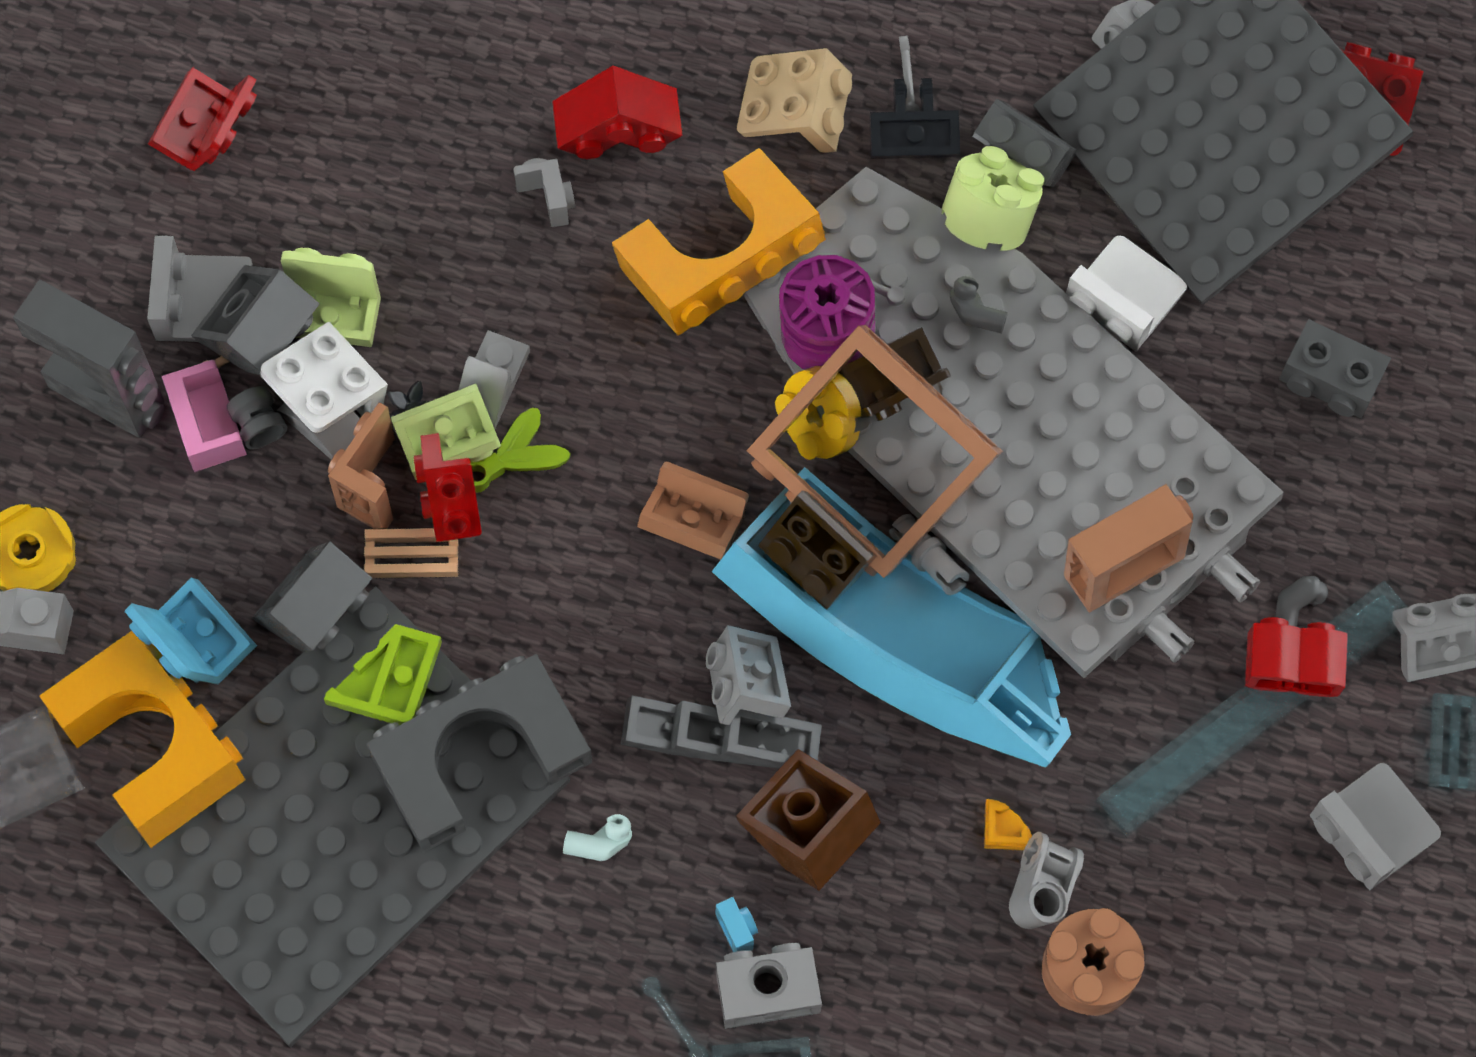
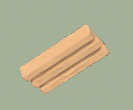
[364,528,458,578]

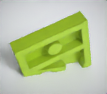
[324,624,442,725]

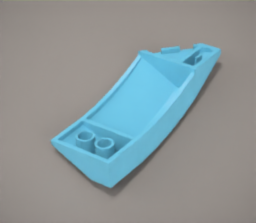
[712,467,1071,767]

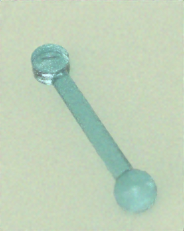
[642,977,708,1057]

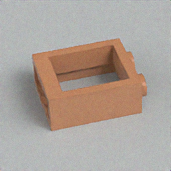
[1064,484,1193,613]

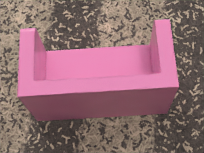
[162,360,247,472]

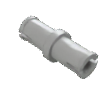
[889,514,969,595]

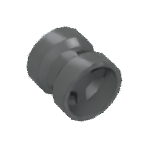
[227,386,287,449]

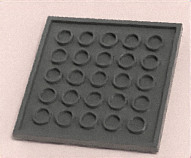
[1033,0,1413,305]

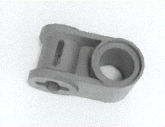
[1009,832,1084,929]

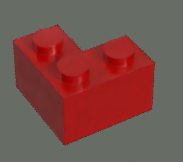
[552,66,683,159]

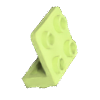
[281,248,381,347]

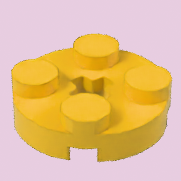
[775,366,861,460]
[0,504,76,592]

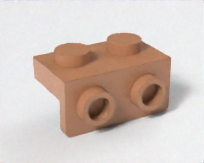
[637,462,749,560]

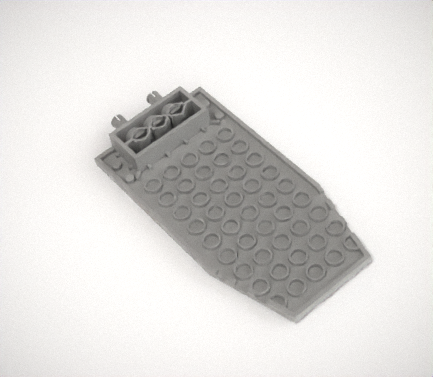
[743,167,1284,678]

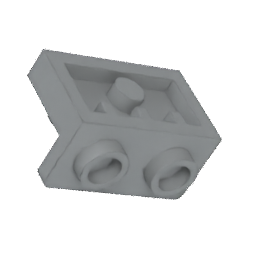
[1392,593,1476,682]
[706,625,791,725]

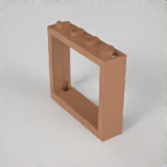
[746,325,1003,578]

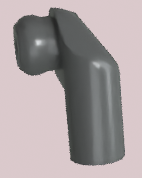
[1275,576,1328,627]

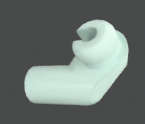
[563,814,632,861]

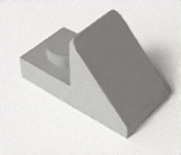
[458,330,530,429]

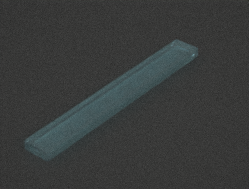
[1097,580,1408,837]

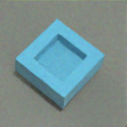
[715,897,758,952]

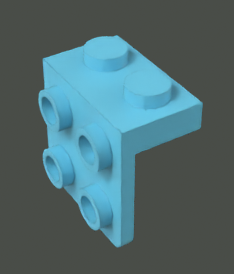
[125,577,257,685]

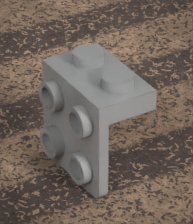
[1309,763,1441,891]

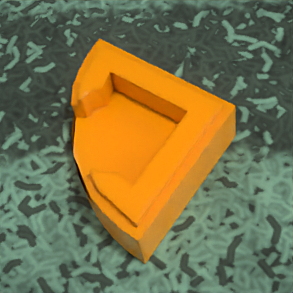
[984,799,1032,850]

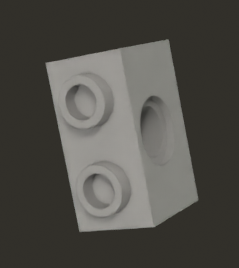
[716,943,822,1029]

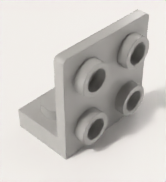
[147,236,253,342]

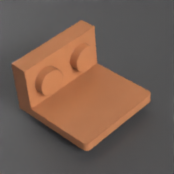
[328,402,395,529]

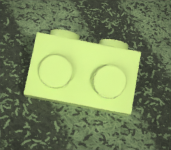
[391,384,501,480]

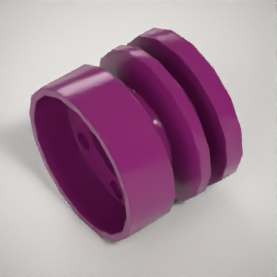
[779,255,875,373]

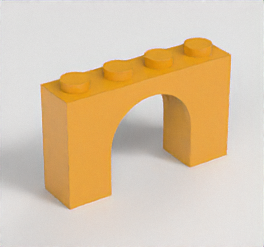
[612,148,826,336]
[39,631,246,848]

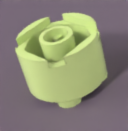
[941,146,1044,251]

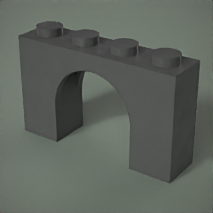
[13,279,165,438]
[366,654,592,853]

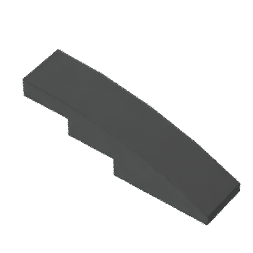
[621,695,822,769]

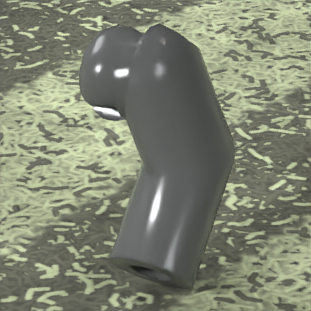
[950,276,1007,334]

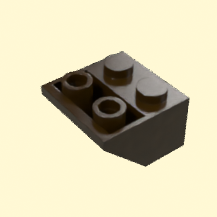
[758,490,877,610]

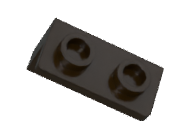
[839,327,951,421]

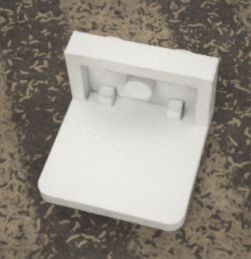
[1066,236,1187,351]
[260,322,388,433]

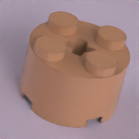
[1042,908,1145,1016]

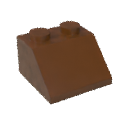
[736,749,881,891]

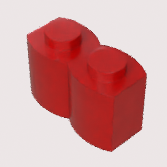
[1245,617,1348,697]

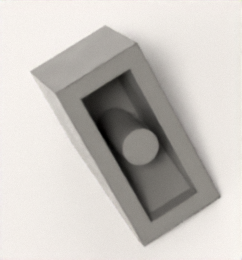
[0,588,74,654]

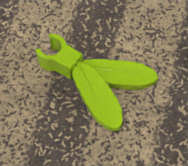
[471,408,570,493]

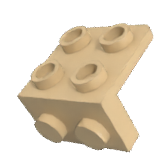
[737,48,852,153]

